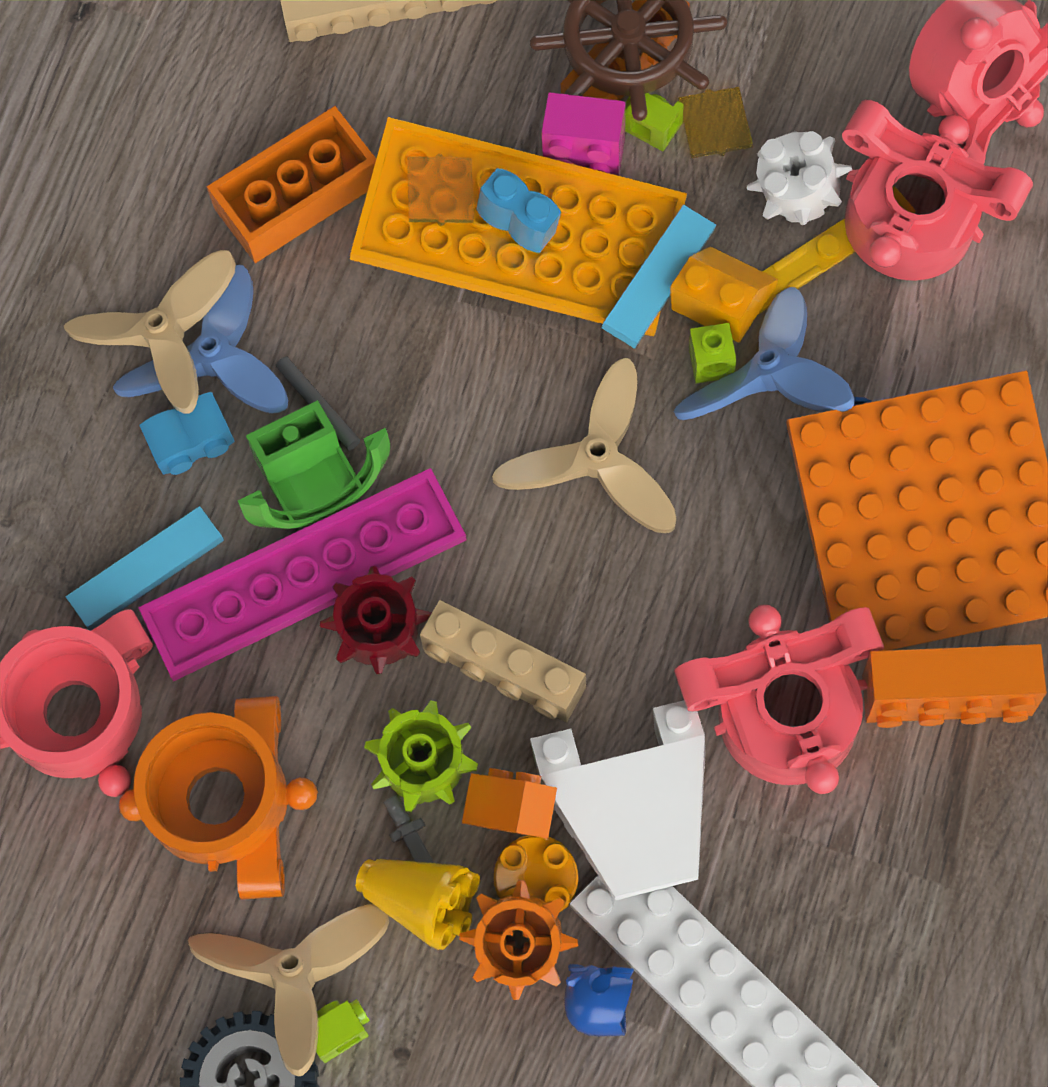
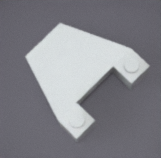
[530,701,705,900]

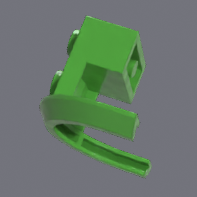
[238,400,390,529]

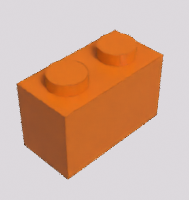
[462,768,557,839]

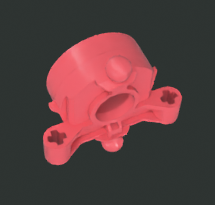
[909,0,1048,165]
[842,100,1033,281]
[674,605,884,794]
[0,609,153,797]

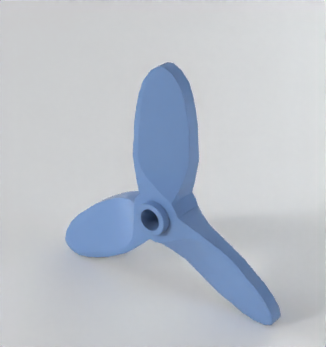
[113,265,288,413]
[674,287,854,420]

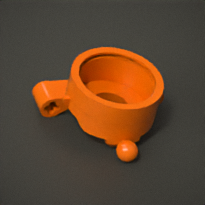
[119,696,318,900]

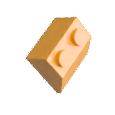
[670,246,778,343]

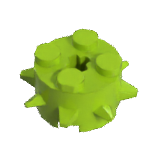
[364,700,478,812]

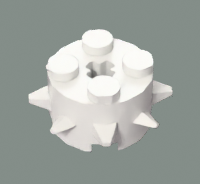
[747,131,852,225]

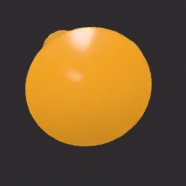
[494,835,578,912]

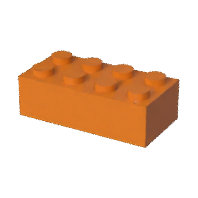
[206,106,376,263]
[862,644,1047,728]

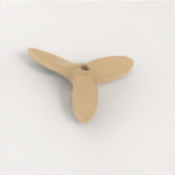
[64,250,236,414]
[492,358,676,533]
[188,904,389,1076]

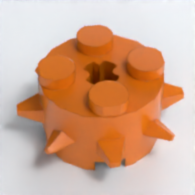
[459,880,578,1000]

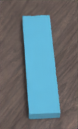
[602,205,716,349]
[65,506,224,631]

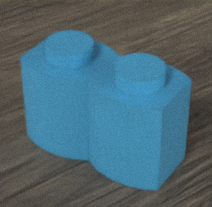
[476,168,561,253]
[139,392,235,475]

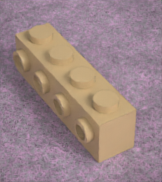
[420,600,586,722]

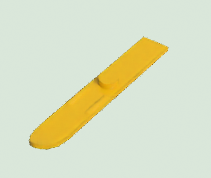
[758,186,916,314]

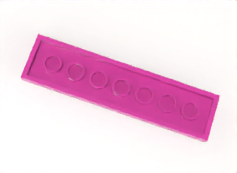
[138,468,467,681]

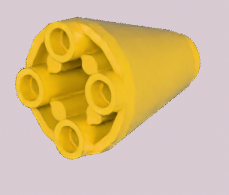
[356,859,480,950]

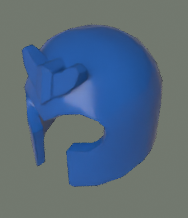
[564,964,634,1036]

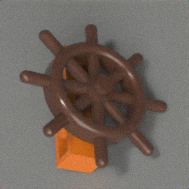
[530,0,727,121]

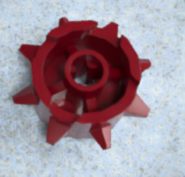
[320,566,432,674]

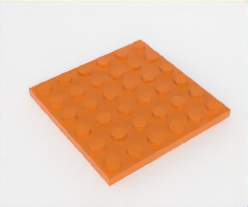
[786,370,1048,651]

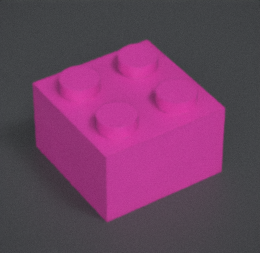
[542,92,626,176]

